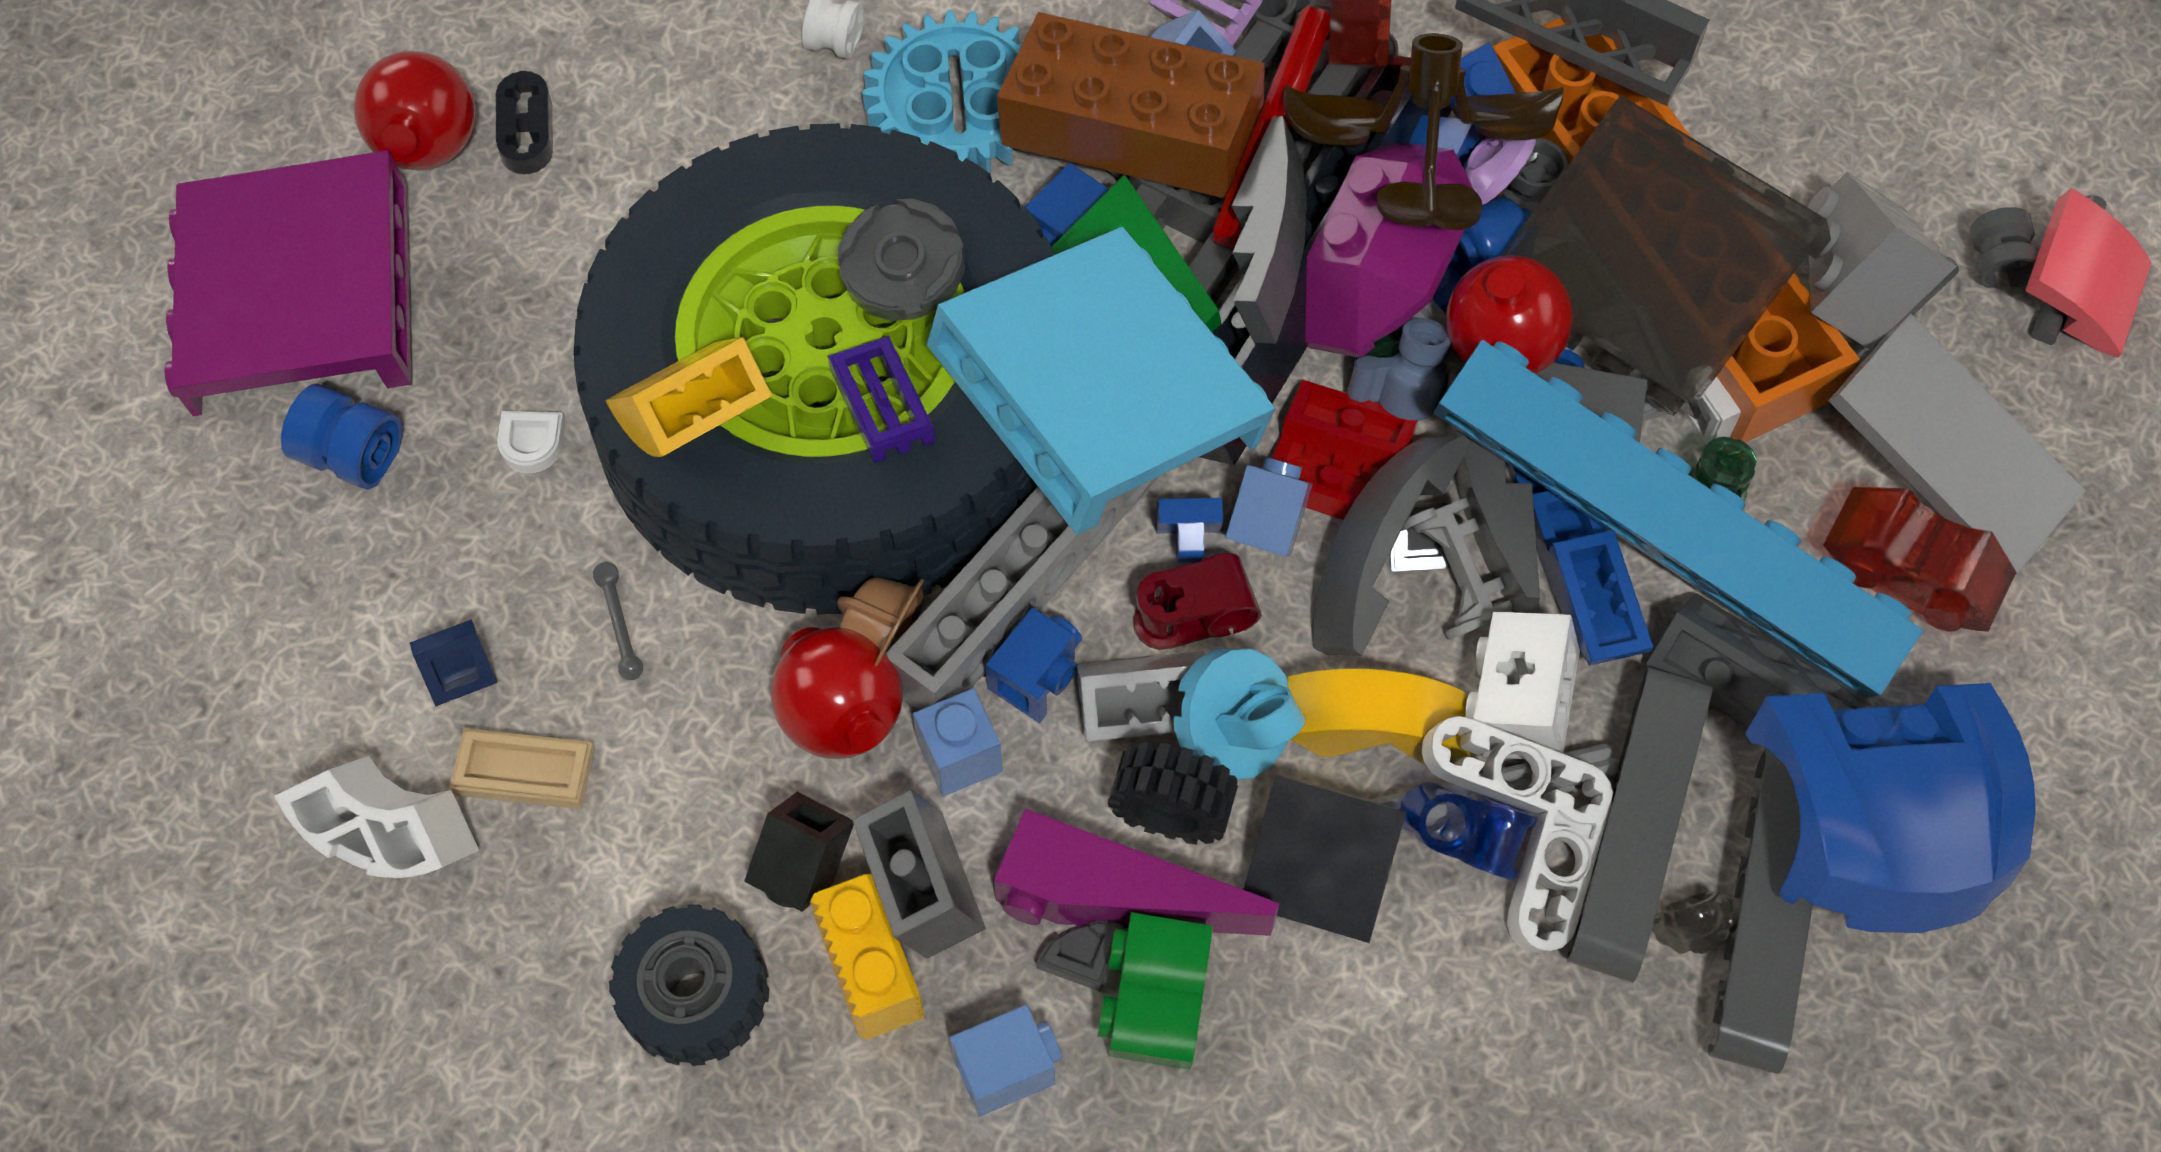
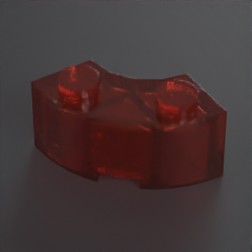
[1823,487,2017,632]

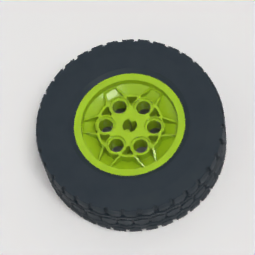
[573,123,1055,615]

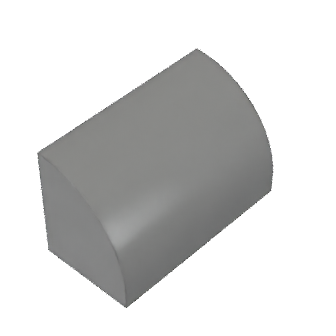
[1076,651,1205,742]

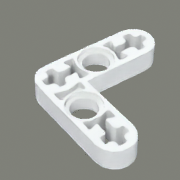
[1422,716,1613,953]

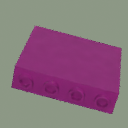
[164,150,411,416]

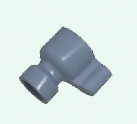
[1347,318,1451,421]

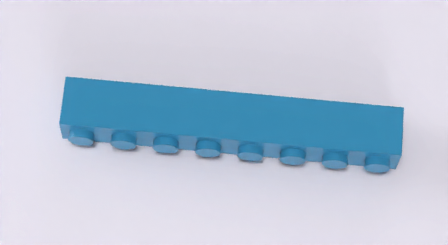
[1433,339,1924,698]

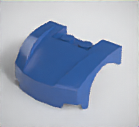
[1745,683,2036,933]

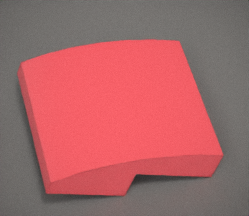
[2025,188,2152,358]

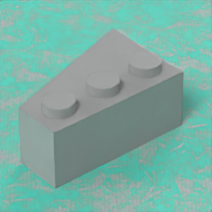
[1806,172,1957,350]

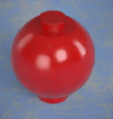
[354,51,475,170]
[1446,255,1573,374]
[771,627,903,759]

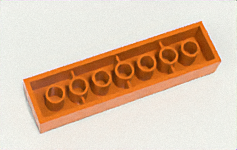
[1492,18,1860,446]

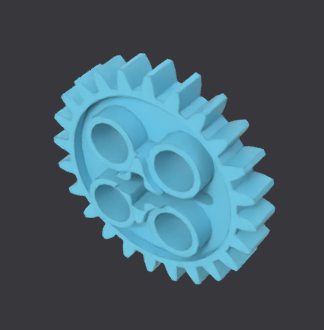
[862,10,1028,174]

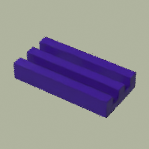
[828,336,936,463]

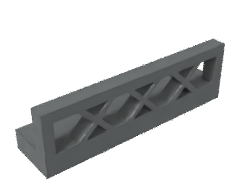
[1455,0,1710,106]
[1646,593,1883,728]

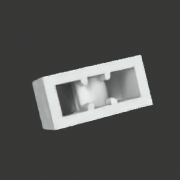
[1466,612,1580,759]

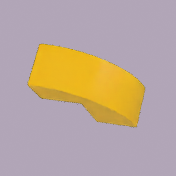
[1287,669,1470,763]

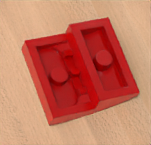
[1272,379,1418,520]

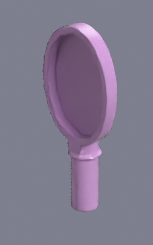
[1463,136,1536,205]

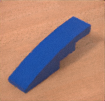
[1505,461,1653,666]

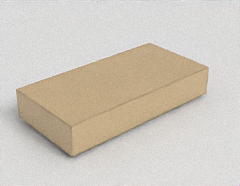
[449,728,595,809]

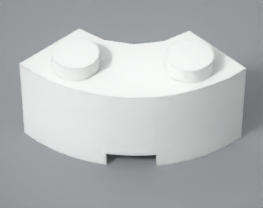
[274,756,479,878]

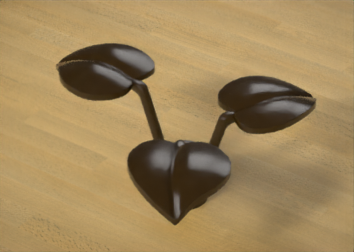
[1284,33,1564,230]

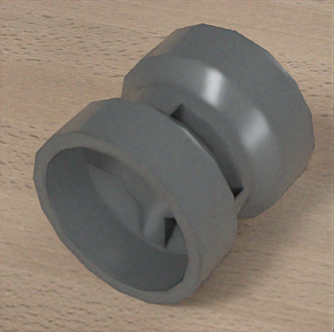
[1498,138,1568,221]
[1970,207,2039,288]

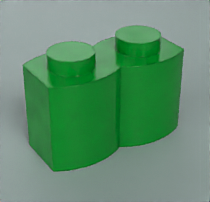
[1097,912,1213,1070]

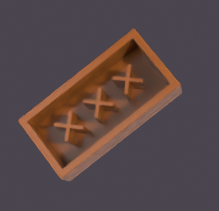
[997,12,1265,198]

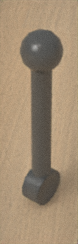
[593,562,643,680]

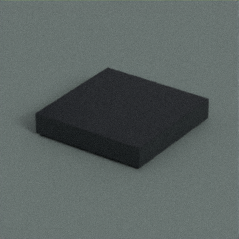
[1243,773,1406,943]

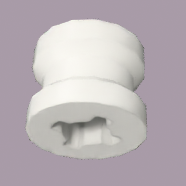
[802,0,864,59]

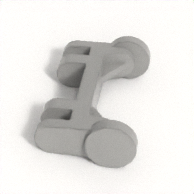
[1402,498,1514,640]

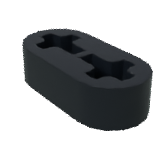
[496,71,553,175]

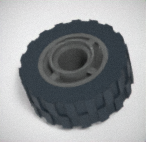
[609,904,770,1066]

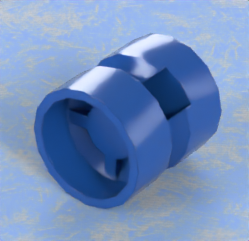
[281,383,402,490]

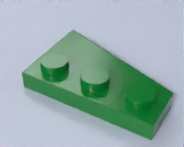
[1051,174,1221,332]

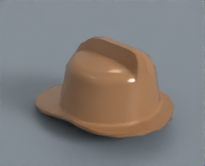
[837,577,924,667]

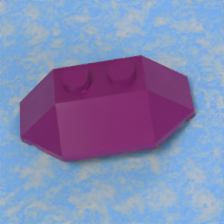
[1305,142,1475,358]

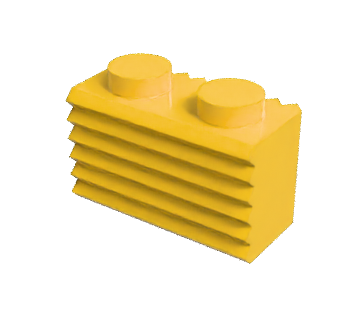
[810,874,924,1040]

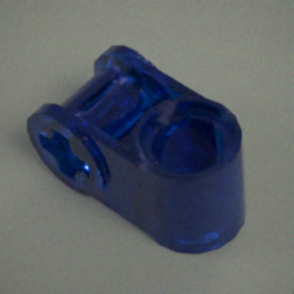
[1400,782,1539,881]

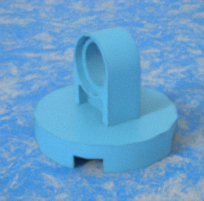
[1174,648,1305,780]

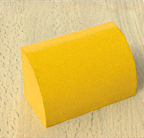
[605,337,772,457]

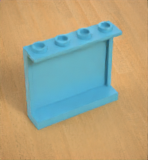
[927,227,1276,535]

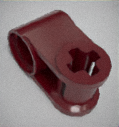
[1133,553,1262,650]

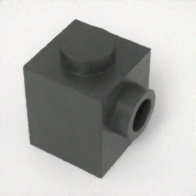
[744,791,854,912]

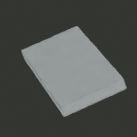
[1828,313,2086,578]

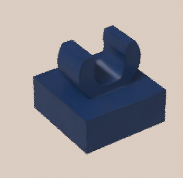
[410,619,497,707]

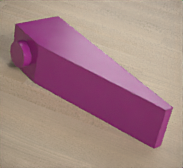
[994,809,1280,936]

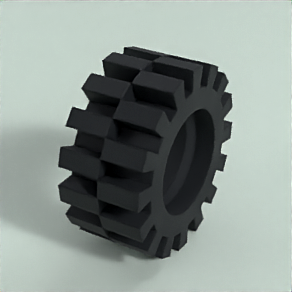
[1108,742,1238,845]

